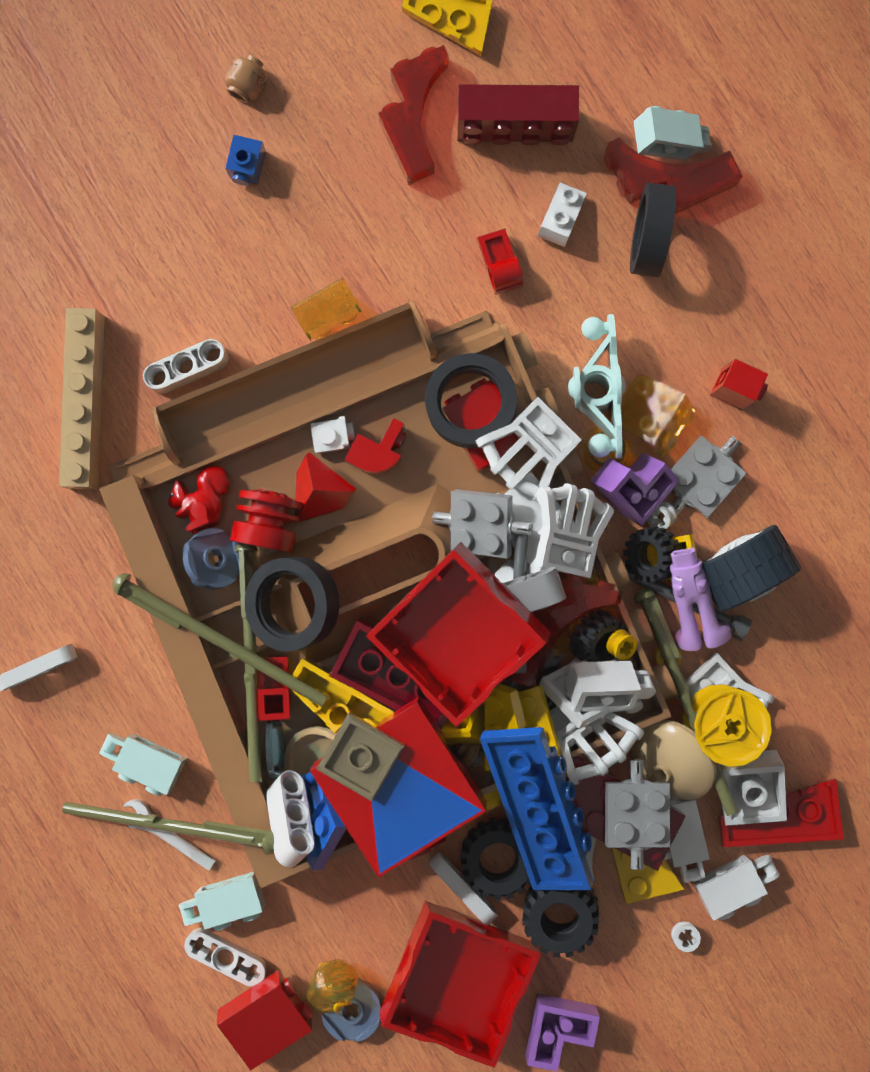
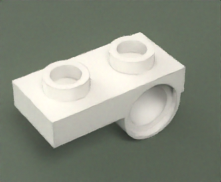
[538,183,587,247]

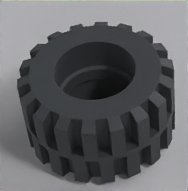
[460,818,531,901]
[522,887,599,958]

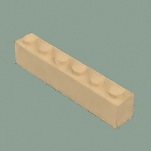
[59,308,105,490]

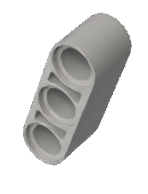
[503,567,567,612]

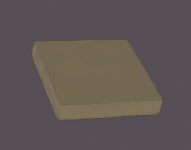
[317,712,405,801]

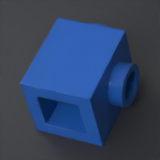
[225,135,266,186]

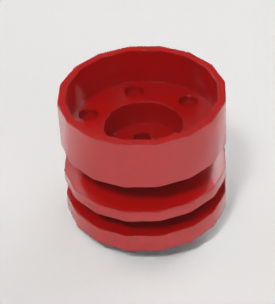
[230,489,303,553]

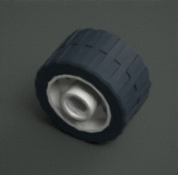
[702,524,801,612]

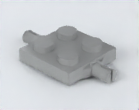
[671,435,746,519]
[432,489,533,559]
[605,760,670,870]

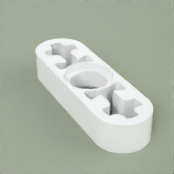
[0,644,78,692]
[428,851,499,926]
[184,928,267,986]

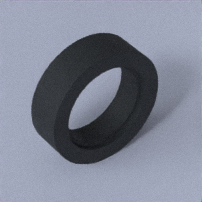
[630,182,676,278]
[425,353,517,449]
[245,557,340,651]

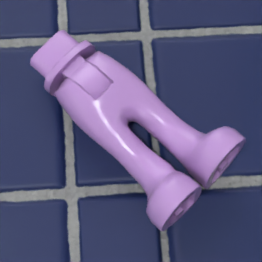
[670,548,732,651]

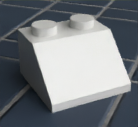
[719,750,787,825]

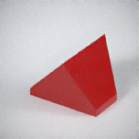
[294,452,356,523]

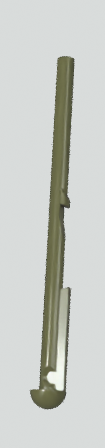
[235,542,262,782]
[112,573,328,707]
[634,588,739,816]
[62,802,275,855]

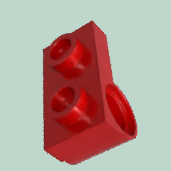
[477,228,524,295]

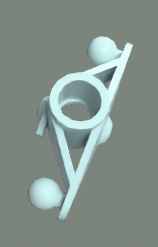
[568,314,626,458]

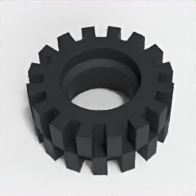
[623,527,681,583]
[570,610,628,662]

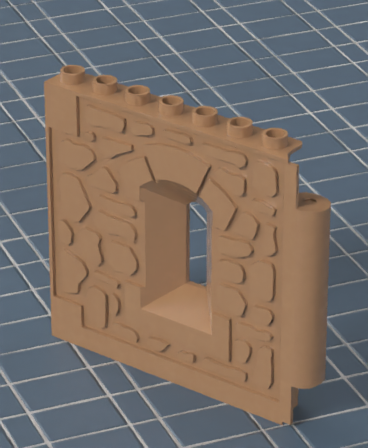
[99,301,677,888]

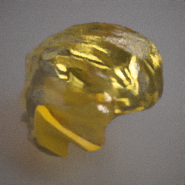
[306,959,358,1014]

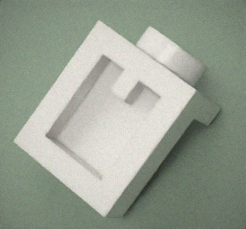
[311,416,355,454]

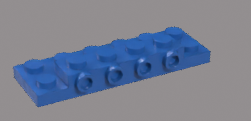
[480,727,594,890]

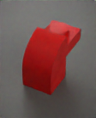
[344,418,407,475]
[258,656,291,721]

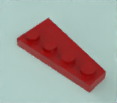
[718,778,844,847]

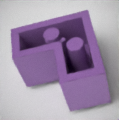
[590,453,680,526]
[525,993,600,1072]

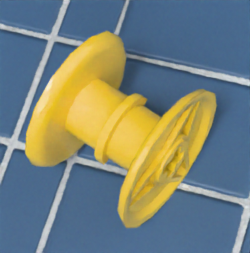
[682,684,772,767]

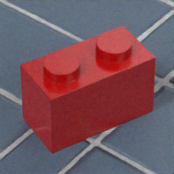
[710,359,768,410]

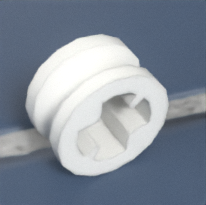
[647,502,677,529]
[671,921,701,952]

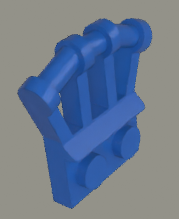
[301,766,346,871]

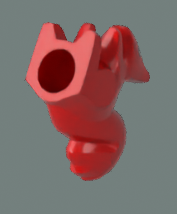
[168,466,230,535]

